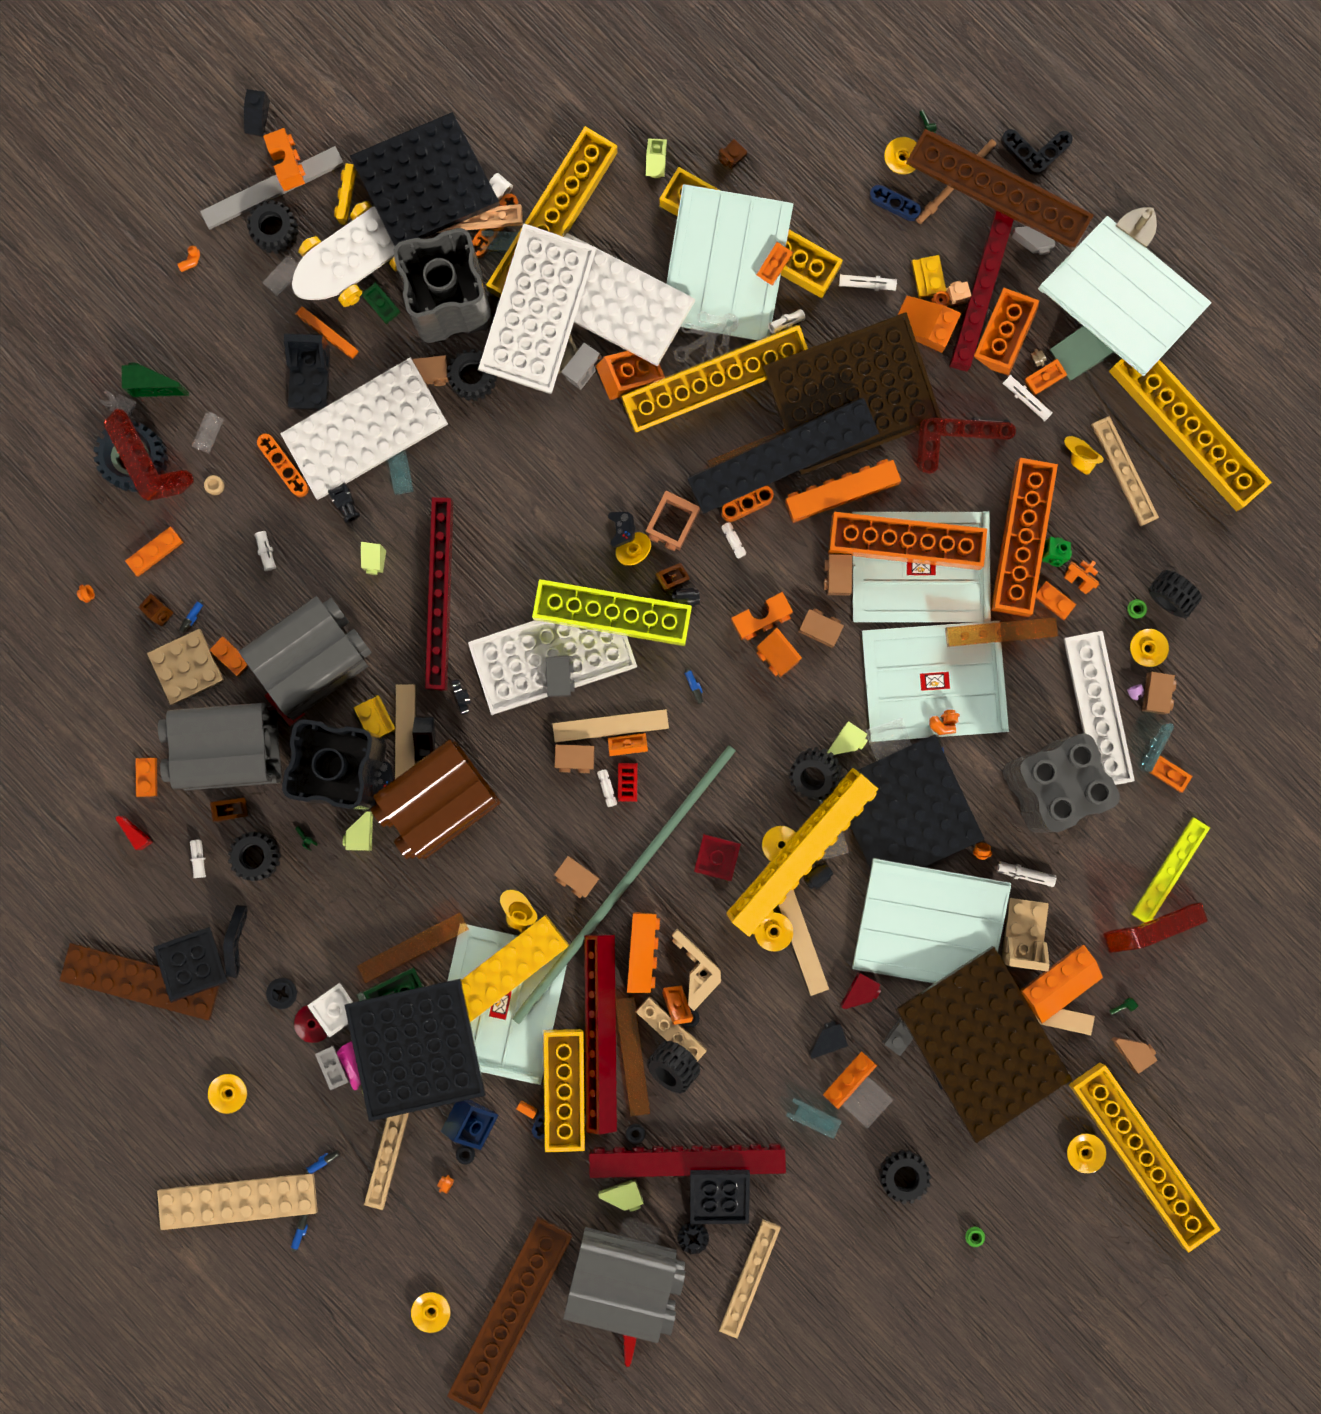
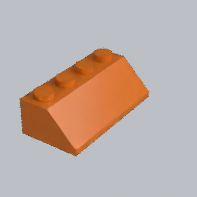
[974,288,1039,376]
[627,912,660,993]
[1020,945,1103,1024]

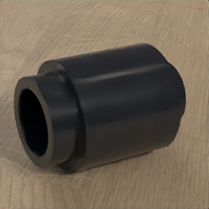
[672,588,700,607]
[804,863,834,890]

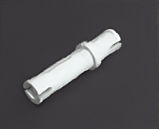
[839,274,897,291]
[1003,375,1053,422]
[997,861,1056,887]

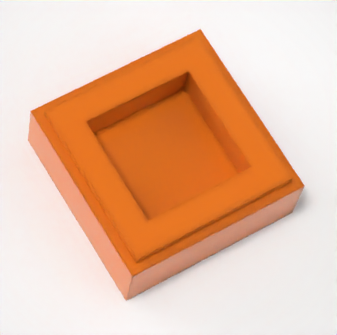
[516,1101,538,1119]

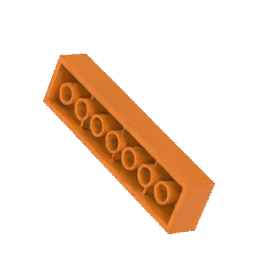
[991,458,1058,617]
[828,512,987,570]

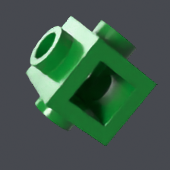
[1042,537,1072,567]

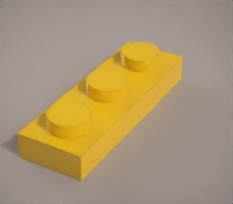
[334,163,357,225]

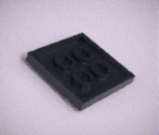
[153,927,228,1003]
[690,1170,750,1224]

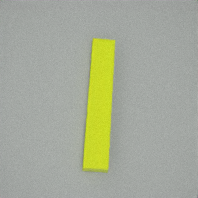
[1131,817,1210,925]

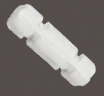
[722,522,746,558]
[597,769,617,807]

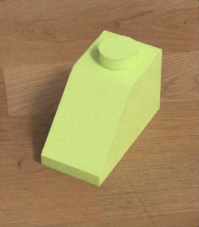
[646,139,667,178]
[361,542,386,575]
[827,721,868,755]
[343,812,373,851]
[598,1178,643,1212]

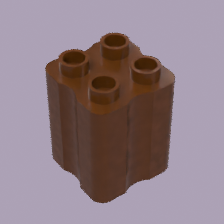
[370,739,502,859]

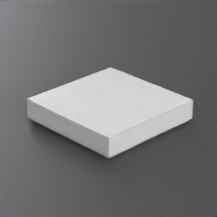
[307,983,353,1038]

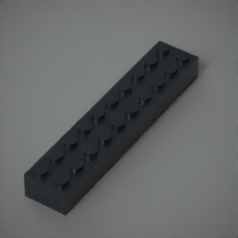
[687,397,879,514]

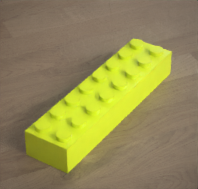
[532,579,692,646]

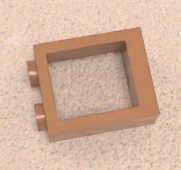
[646,491,700,551]

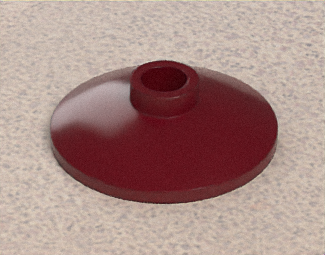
[294,1004,328,1043]

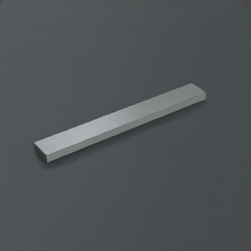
[200,146,344,230]

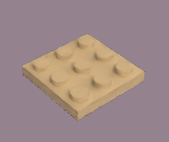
[147,629,224,705]

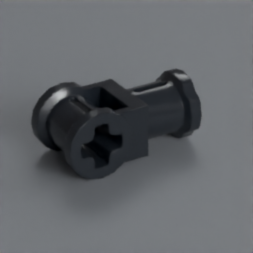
[328,482,360,523]

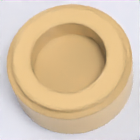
[204,475,224,495]

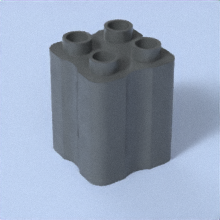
[393,228,493,343]
[239,596,372,720]
[158,703,282,791]
[1003,733,1120,833]
[563,1227,686,1343]

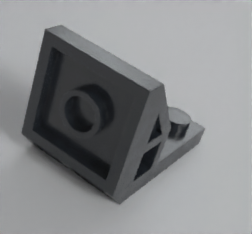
[284,334,330,410]

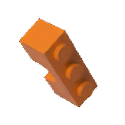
[263,128,306,192]
[731,592,793,641]

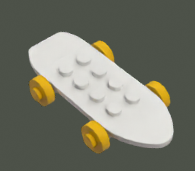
[292,201,398,307]

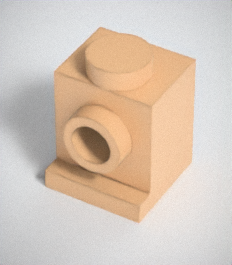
[946,281,971,307]

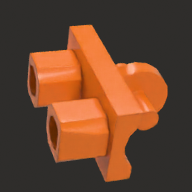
[1064,560,1099,594]

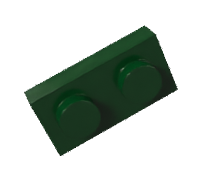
[362,282,400,324]

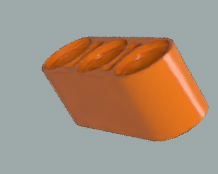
[721,486,774,522]

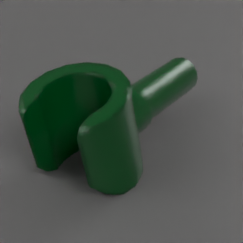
[919,110,937,133]
[295,826,318,851]
[1110,998,1138,1015]

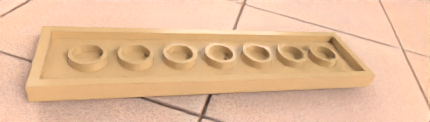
[157,1173,318,1230]

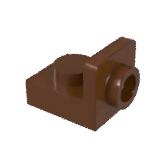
[718,139,747,170]
[138,593,173,626]

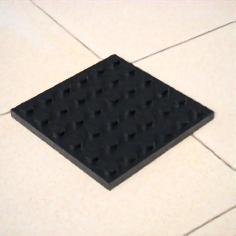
[350,112,500,247]
[837,734,984,870]
[344,978,486,1122]

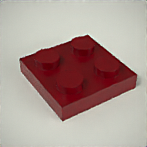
[694,834,741,881]

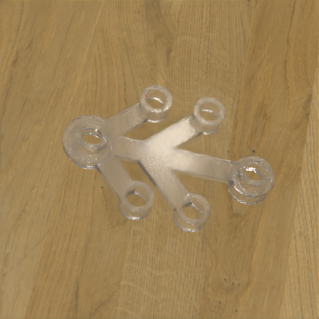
[674,311,739,363]

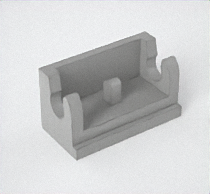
[561,343,603,390]
[315,1046,349,1090]

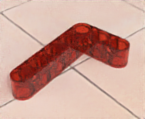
[104,409,194,501]
[917,418,1016,474]
[1103,902,1208,953]

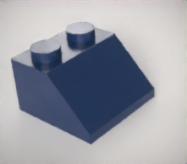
[441,1100,498,1150]

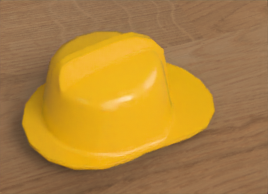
[1064,436,1104,475]
[500,890,537,932]

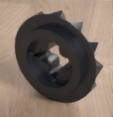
[266,978,298,1009]
[678,1222,709,1255]

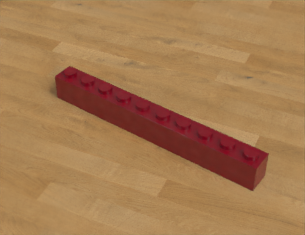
[949,210,1014,372]
[425,497,454,691]
[584,934,617,1134]
[589,1143,786,1178]

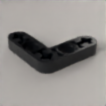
[1001,129,1073,176]
[223,905,248,978]

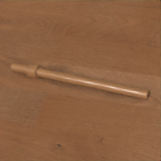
[916,139,996,224]

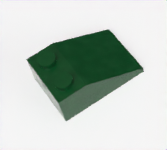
[122,362,189,397]
[356,967,423,1001]

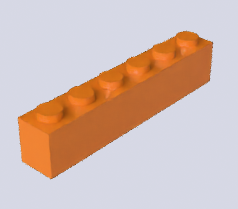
[785,459,901,523]

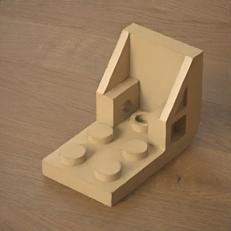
[1002,898,1049,971]
[672,929,721,1011]

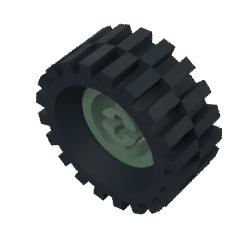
[94,421,168,492]

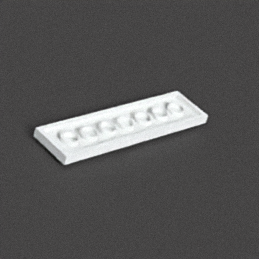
[1064,631,1135,785]

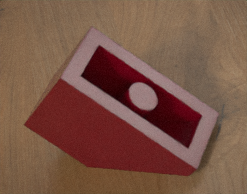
[840,972,881,1009]

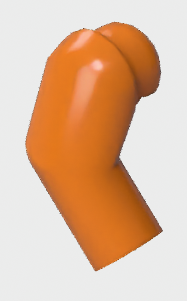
[177,246,200,272]
[929,716,956,735]

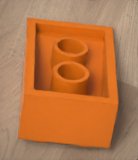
[898,296,961,353]
[596,351,665,400]
[756,628,802,678]

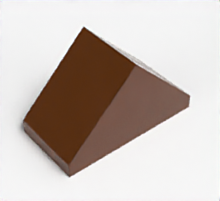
[655,563,690,594]
[210,798,248,822]

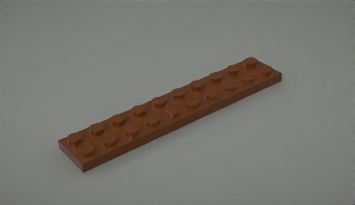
[906,129,1094,250]
[447,1217,573,1414]

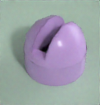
[1127,684,1144,700]

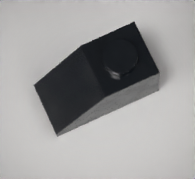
[244,89,270,136]
[412,717,435,761]
[809,1020,848,1059]

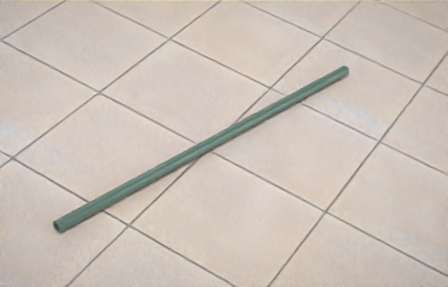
[512,745,736,1024]

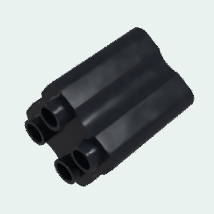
[282,719,387,811]

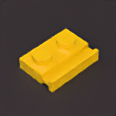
[911,255,946,298]
[354,695,396,737]

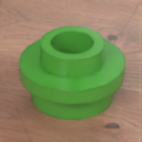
[1127,599,1147,619]
[965,1227,985,1247]

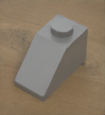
[1011,226,1055,255]

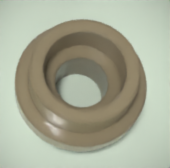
[1030,348,1047,367]

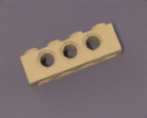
[636,996,707,1061]

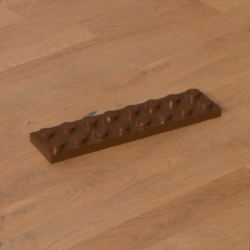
[59,943,220,1020]

